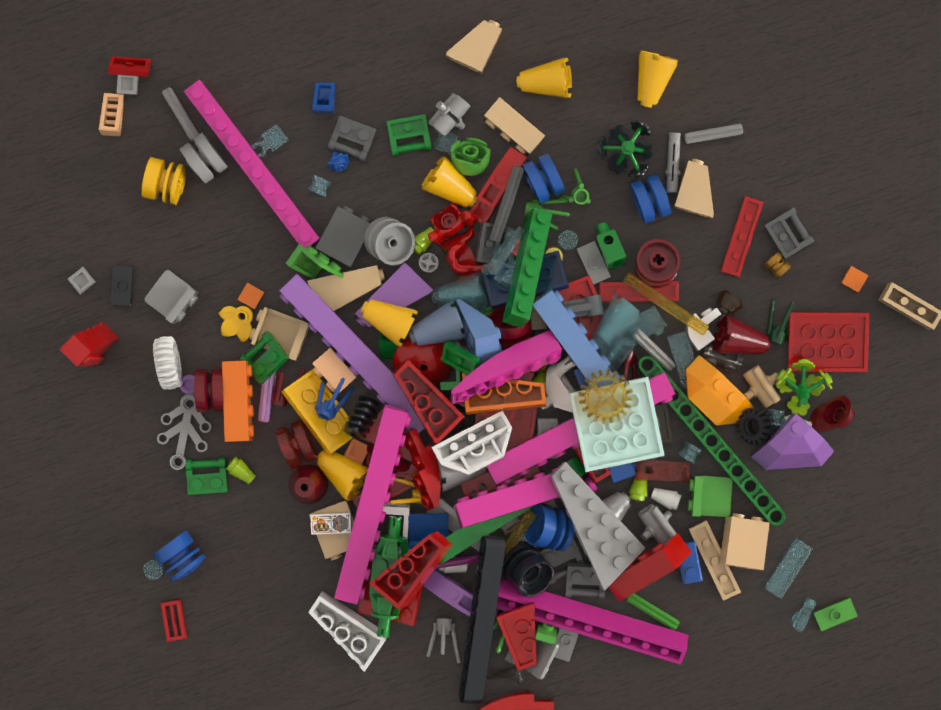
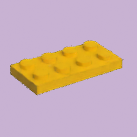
[282,369,353,456]

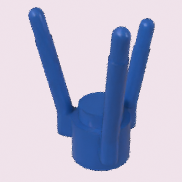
[315,378,355,421]

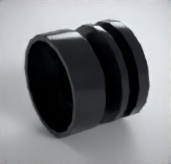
[502,543,554,597]

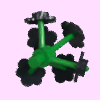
[596,120,652,178]

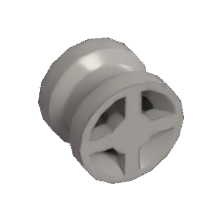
[419,253,439,273]

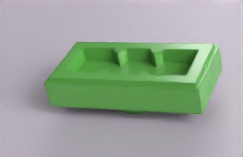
[813,598,858,631]
[535,621,557,644]

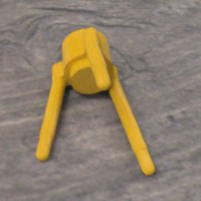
[390,477,422,504]

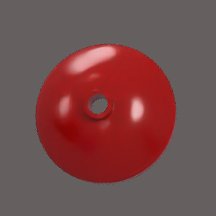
[393,337,452,387]

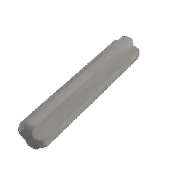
[162,87,199,141]
[684,124,743,144]
[632,329,675,371]

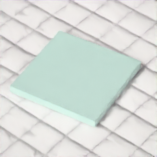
[569,377,665,472]

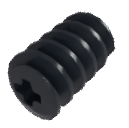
[343,395,380,440]

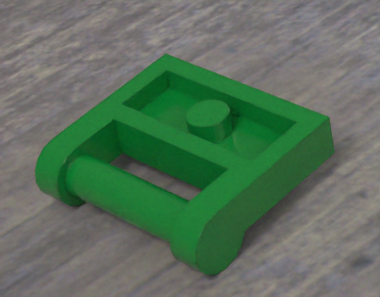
[387,114,432,157]
[240,331,289,384]
[185,457,228,495]

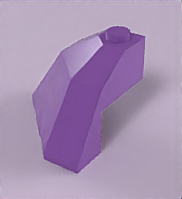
[750,413,834,470]

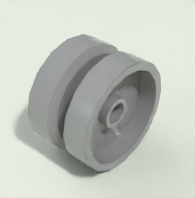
[179,132,228,184]
[364,216,415,265]

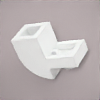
[686,307,721,351]

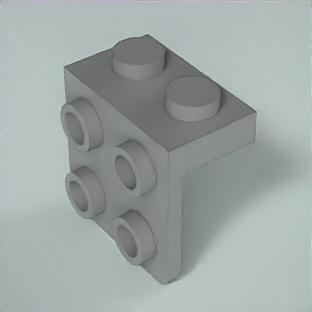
[145,270,199,324]
[505,629,559,680]

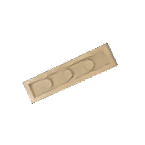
[688,520,741,601]

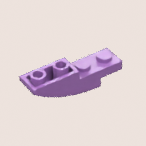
[424,569,499,617]

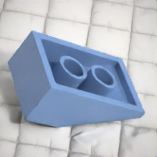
[456,299,502,366]

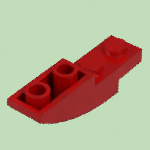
[470,147,528,223]
[404,429,440,511]
[475,691,554,710]

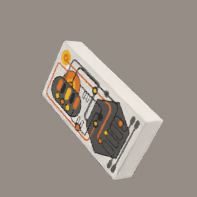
[310,513,351,535]

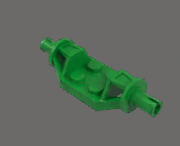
[369,516,410,638]

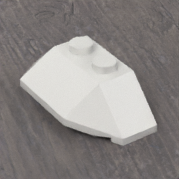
[432,410,512,475]

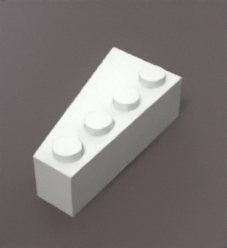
[309,591,387,672]

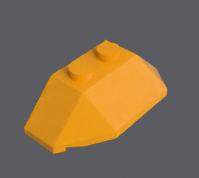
[685,355,754,425]

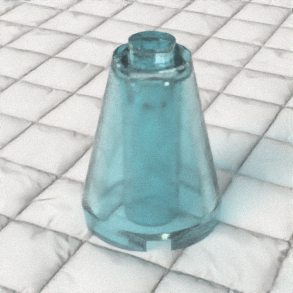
[431,272,487,312]
[592,293,646,349]

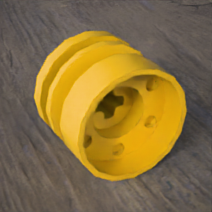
[142,157,186,205]

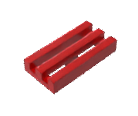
[108,56,151,77]
[160,599,187,642]

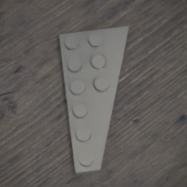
[550,462,645,591]

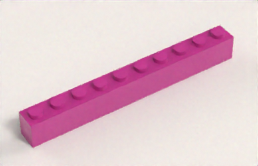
[184,79,320,248]
[487,372,675,485]
[334,404,411,604]
[496,578,689,665]

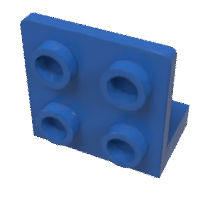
[408,513,448,550]

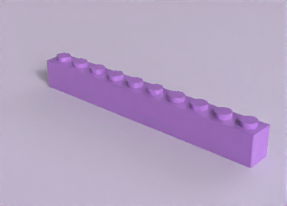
[279,273,424,434]

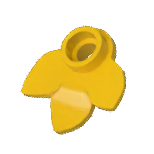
[219,306,253,342]

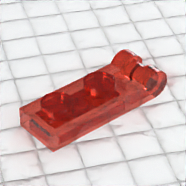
[635,460,690,483]

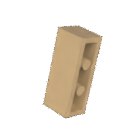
[484,97,545,156]
[878,282,941,330]

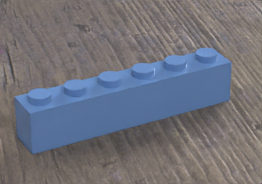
[533,288,622,388]

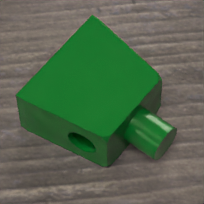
[595,222,626,271]

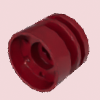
[489,306,533,351]

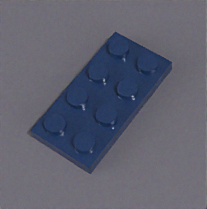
[482,250,569,310]

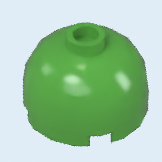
[451,138,490,176]

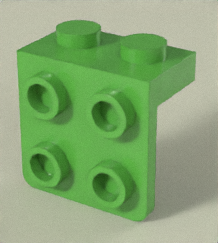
[286,244,344,279]
[687,475,733,517]

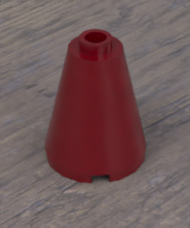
[713,314,771,354]
[288,465,328,504]

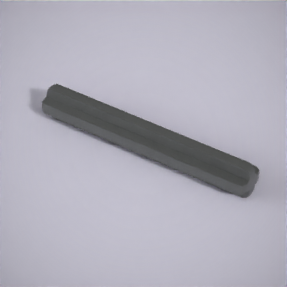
[490,165,524,243]

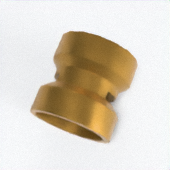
[763,252,791,279]

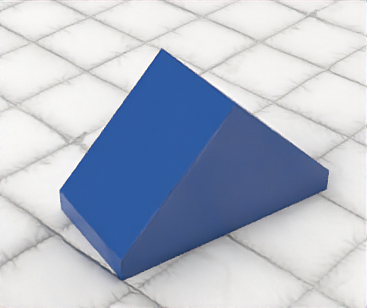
[312,82,335,114]

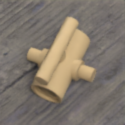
[743,365,781,408]

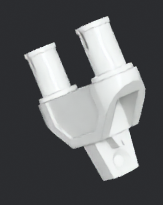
[541,355,576,413]

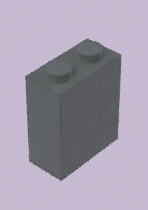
[316,206,372,268]

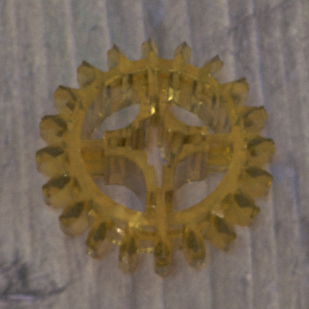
[578,369,633,424]

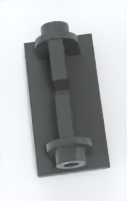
[702,344,743,373]

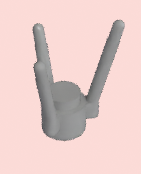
[426,618,461,663]

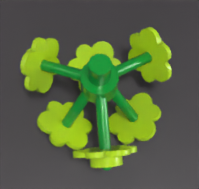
[775,359,833,416]

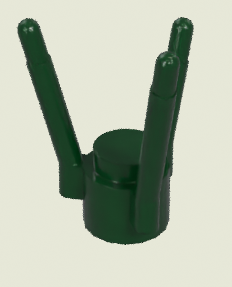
[766,299,795,345]

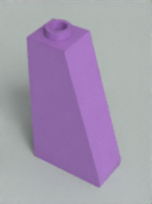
[355,263,434,328]

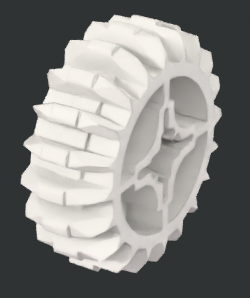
[153,336,183,390]

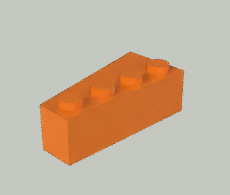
[222,361,254,442]
[462,373,546,415]

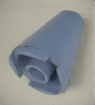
[408,301,466,346]

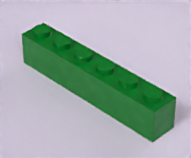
[502,207,553,328]

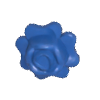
[327,152,350,172]

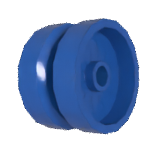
[522,153,566,204]
[630,174,671,224]

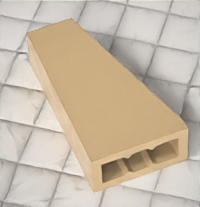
[308,265,385,312]

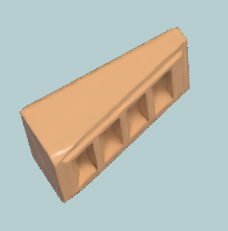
[99,93,124,137]

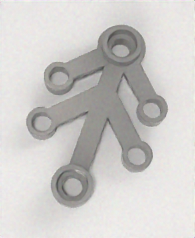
[157,394,212,470]

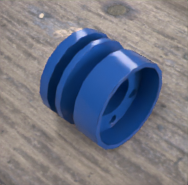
[525,504,575,551]
[153,530,206,582]

